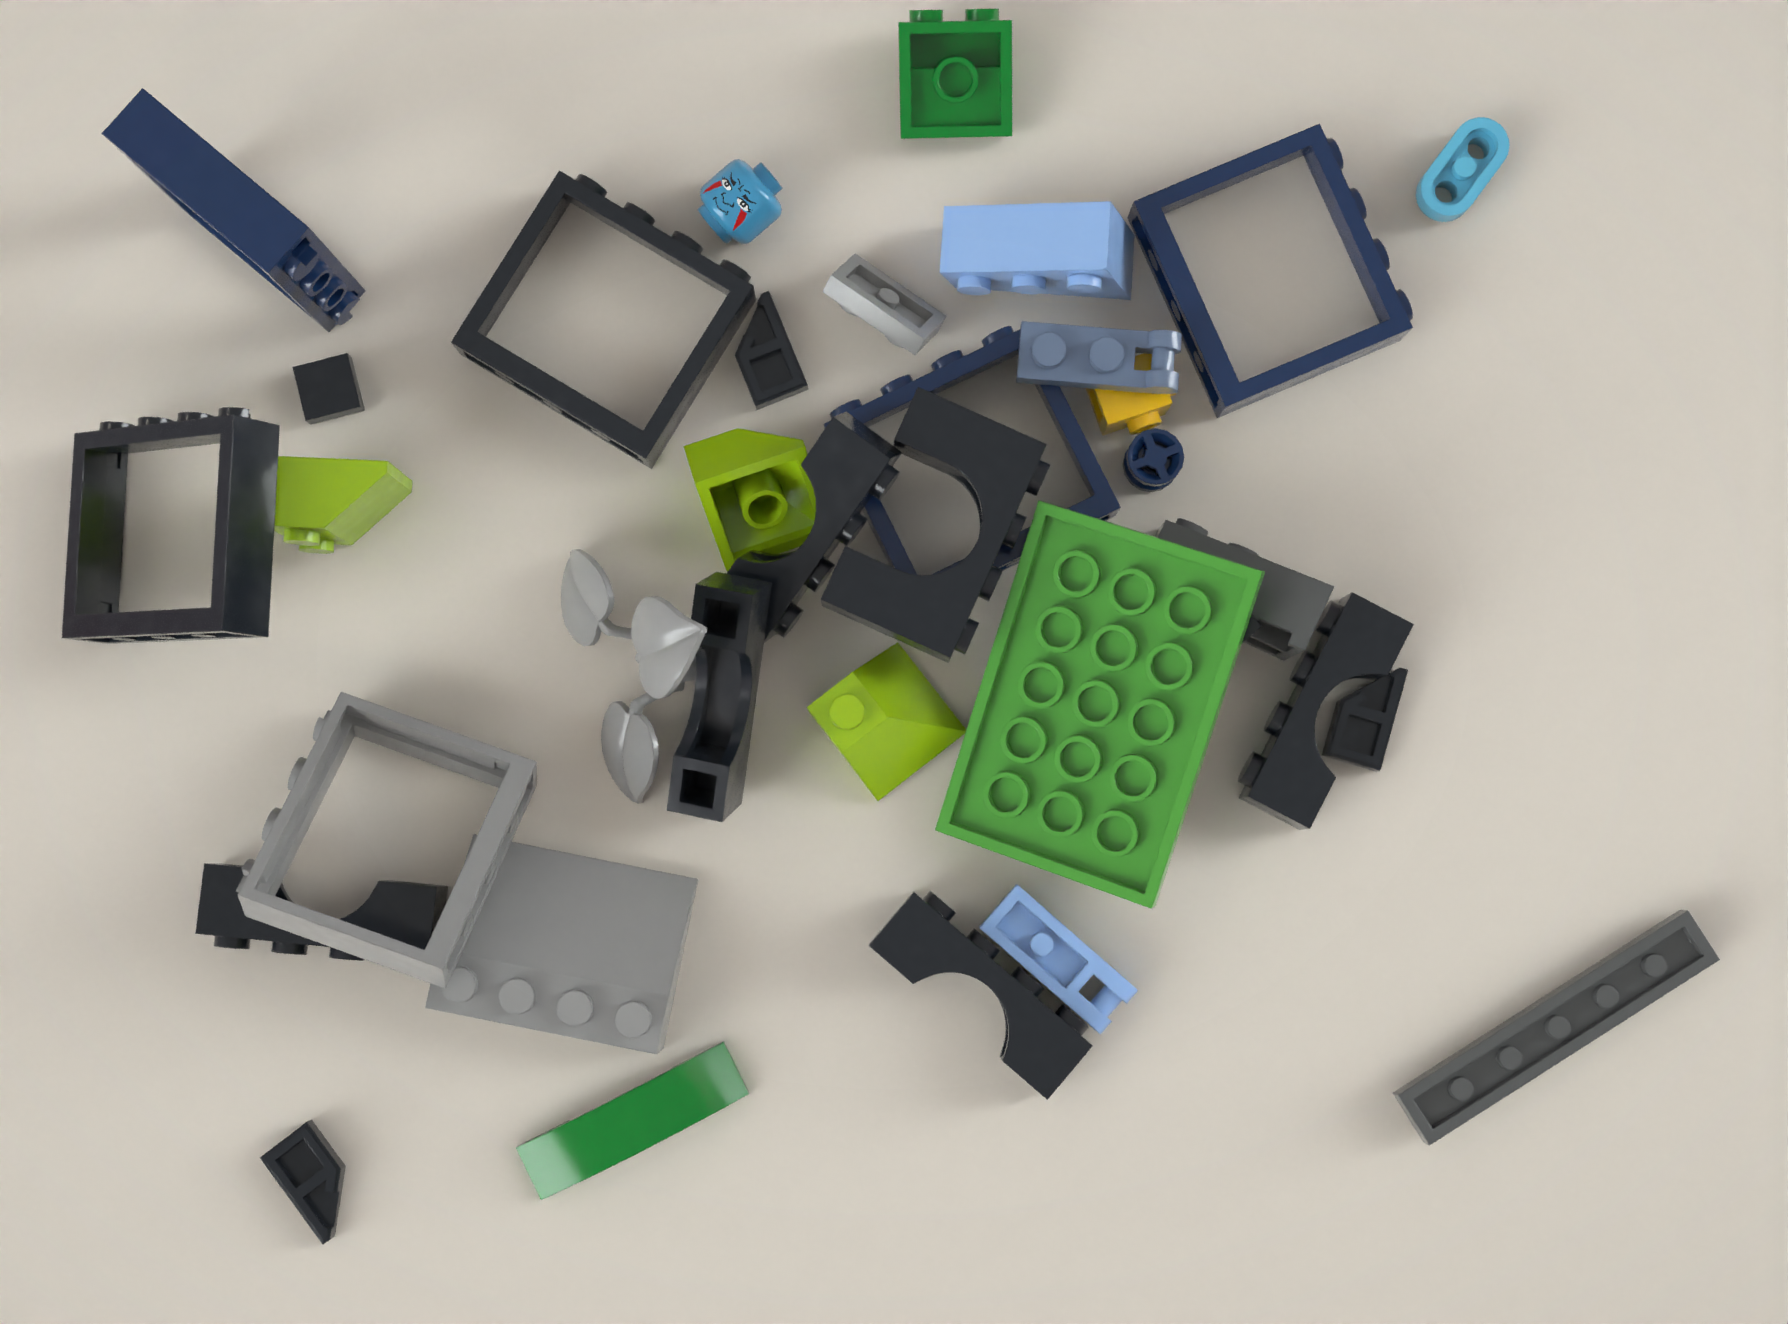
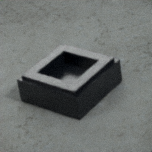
[292,353,365,425]

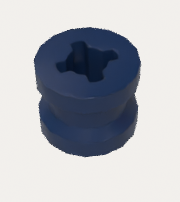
[1122,428,1184,492]

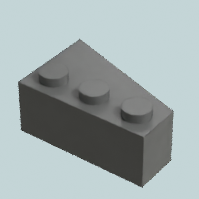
[1155,518,1335,661]

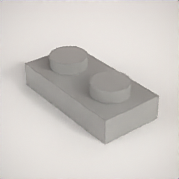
[823,254,947,355]

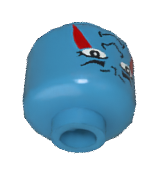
[698,159,783,244]

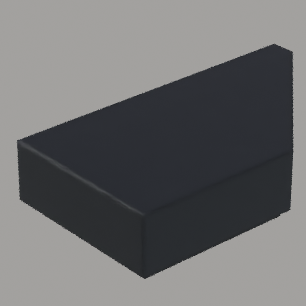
[735,291,809,410]
[1322,668,1408,772]
[260,1120,346,1245]

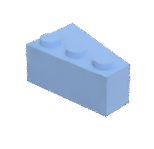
[940,201,1135,300]

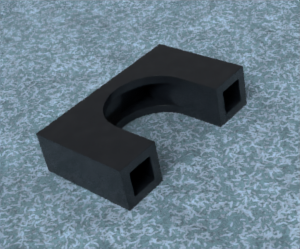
[821,387,1051,663]

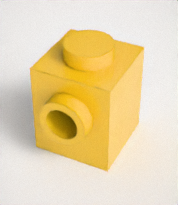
[1085,353,1176,436]

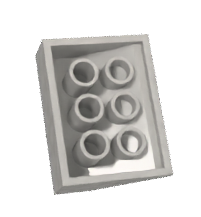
[425,834,698,1054]

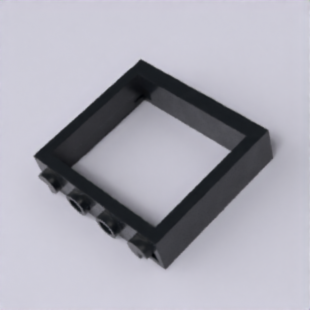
[451,170,756,469]
[62,407,280,644]

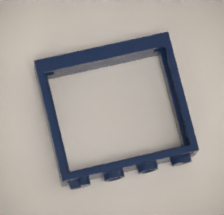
[102,88,366,332]
[1127,123,1413,418]
[824,326,1121,575]

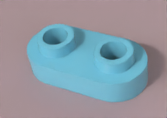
[1416,117,1510,222]

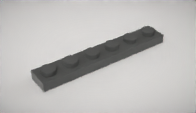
[1393,910,1720,1146]

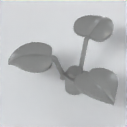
[561,549,707,804]

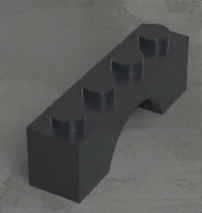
[727,412,902,643]
[667,572,772,822]
[1238,592,1414,830]
[195,863,448,961]
[869,891,1093,1100]

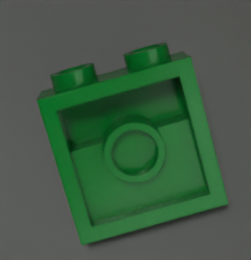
[898,8,1012,139]

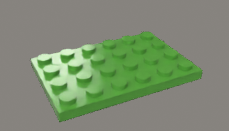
[935,500,1265,909]

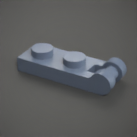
[1016,321,1182,394]

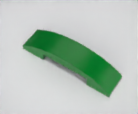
[516,1041,749,1200]

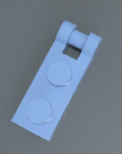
[978,884,1138,1035]

